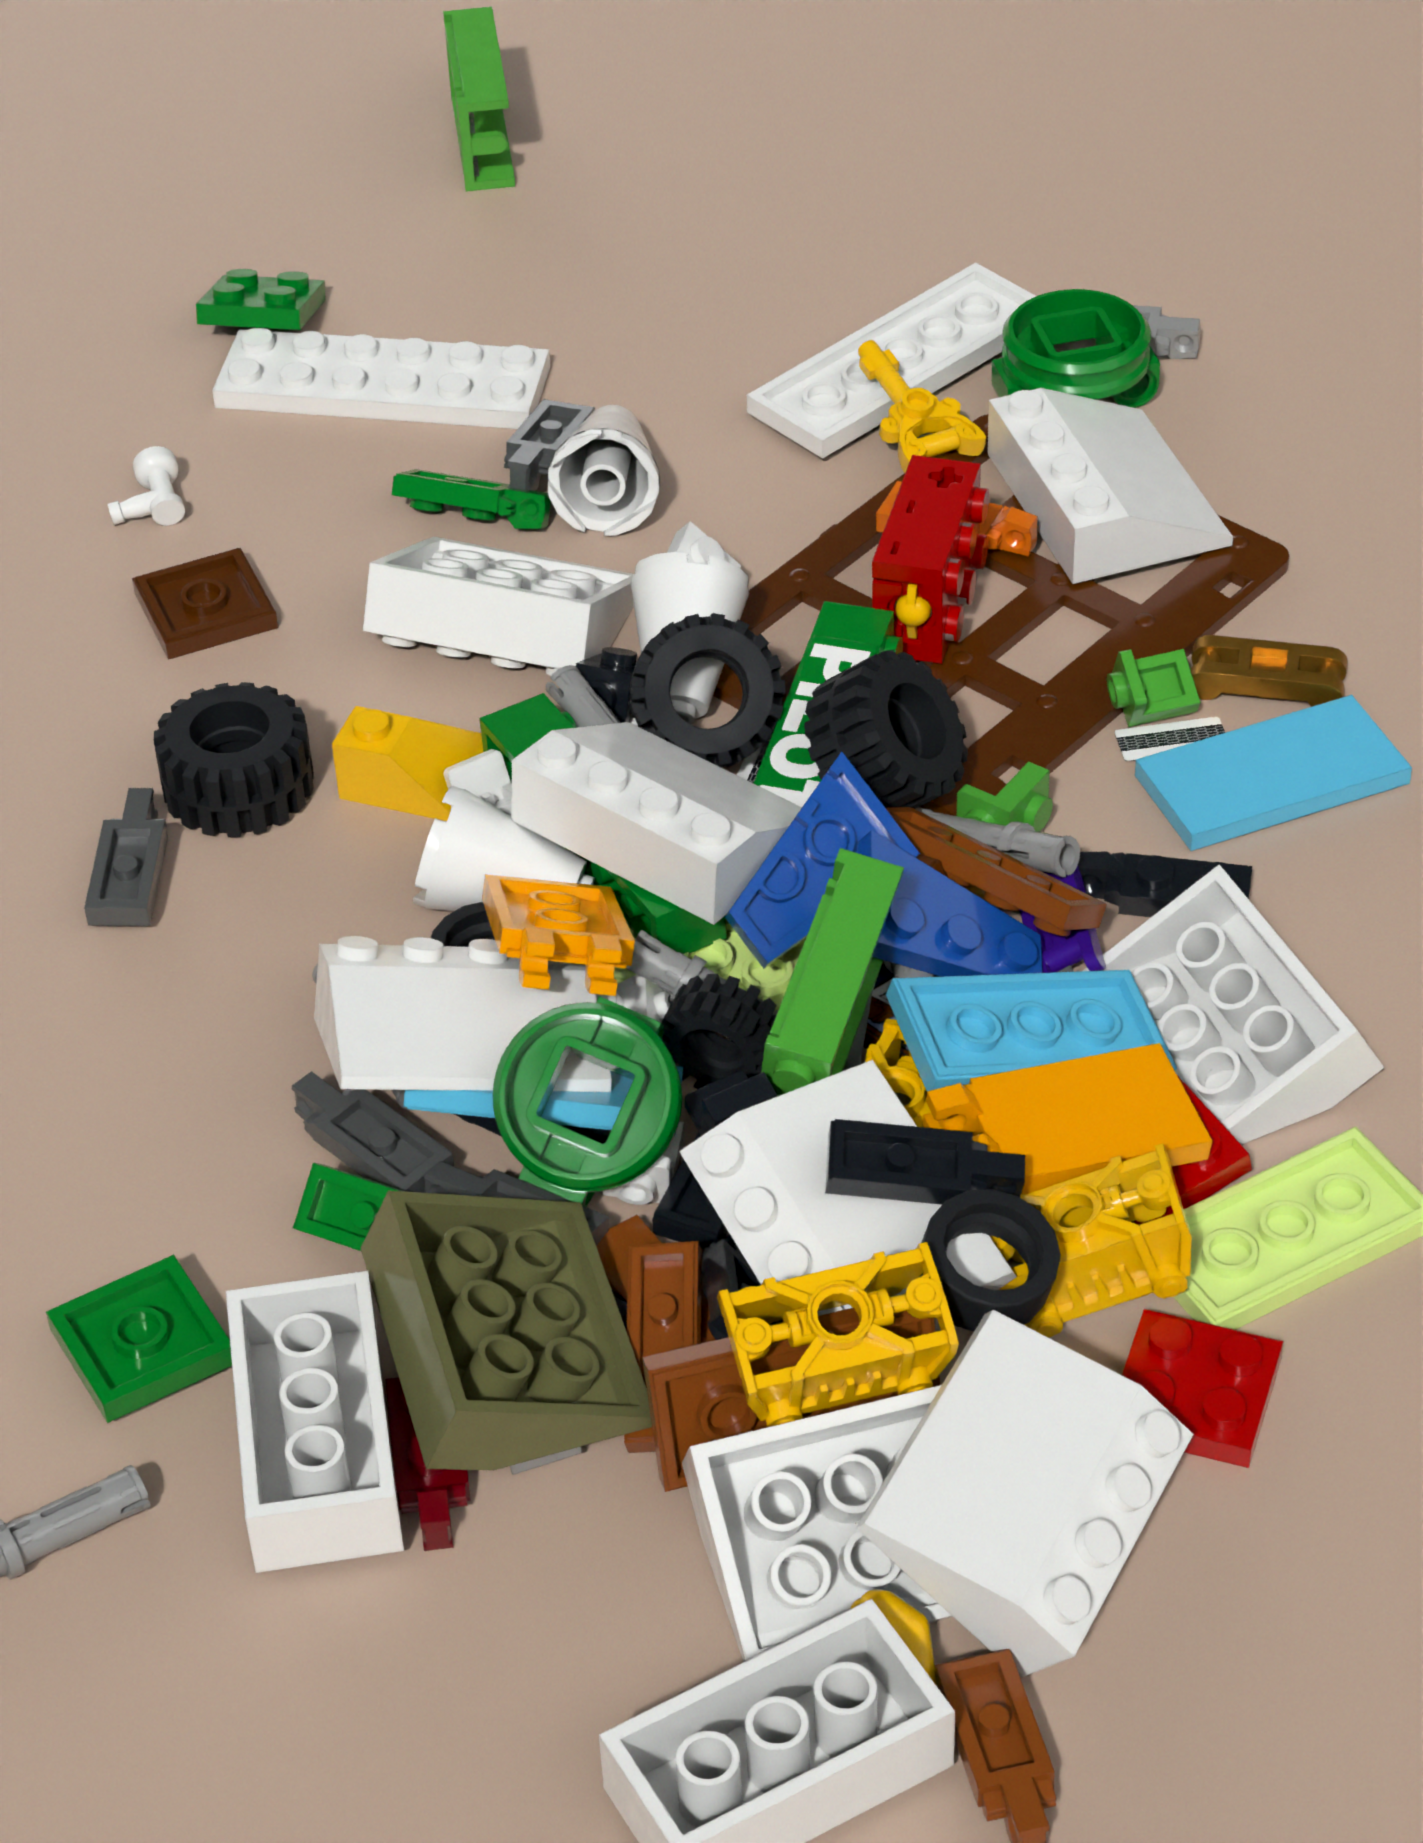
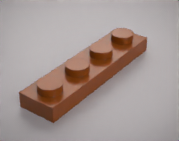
[886,807,1107,936]

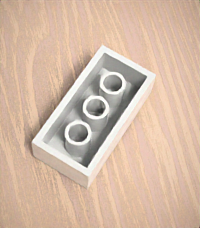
[226,1271,404,1573]
[599,1599,955,1843]

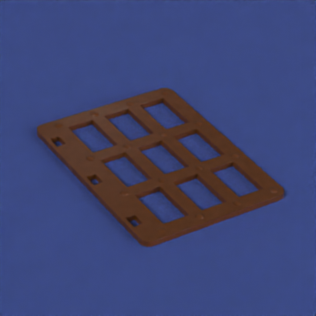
[713,414,1289,816]

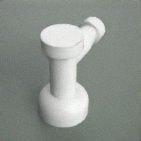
[107,446,185,526]

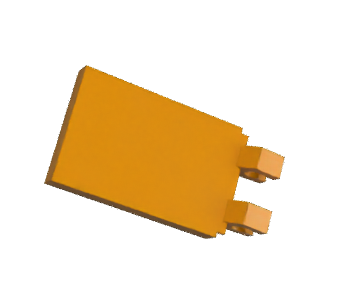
[482,874,635,996]
[922,1043,1212,1194]

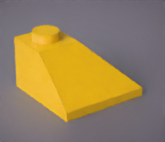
[332,706,483,821]

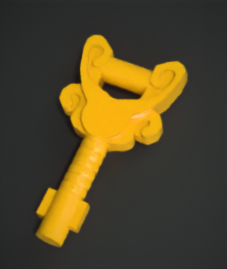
[858,340,986,473]

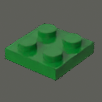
[196,269,325,330]
[46,1254,232,1423]

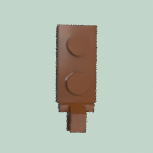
[935,1649,1056,1843]

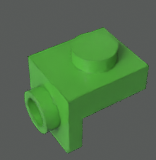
[1107,649,1201,727]
[957,761,1053,832]

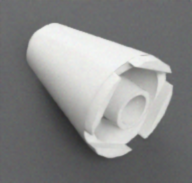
[548,405,660,536]
[631,551,749,724]
[413,785,595,911]

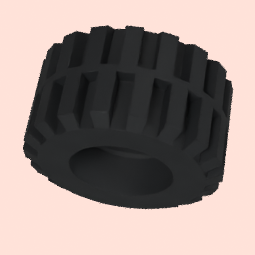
[629,613,785,767]
[804,650,968,809]
[153,682,314,837]

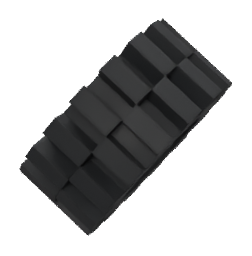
[661,974,777,1089]

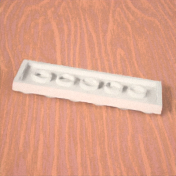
[746,262,1036,459]
[212,328,551,429]

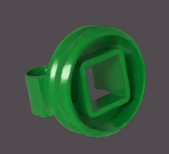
[991,289,1160,408]
[493,996,682,1207]

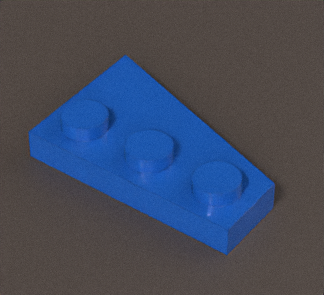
[725,751,920,969]
[858,830,1042,977]

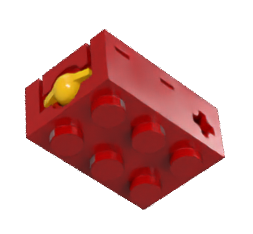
[872,455,989,664]

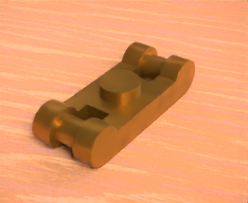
[1190,635,1348,707]

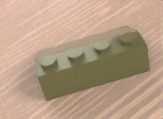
[361,1190,652,1471]

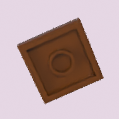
[132,548,278,660]

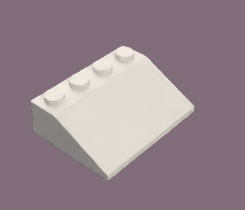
[988,388,1233,584]
[363,536,635,676]
[511,722,802,925]
[1083,864,1384,1145]
[314,936,612,1092]
[679,1060,1017,1332]
[856,1310,1194,1678]
[682,1385,953,1662]

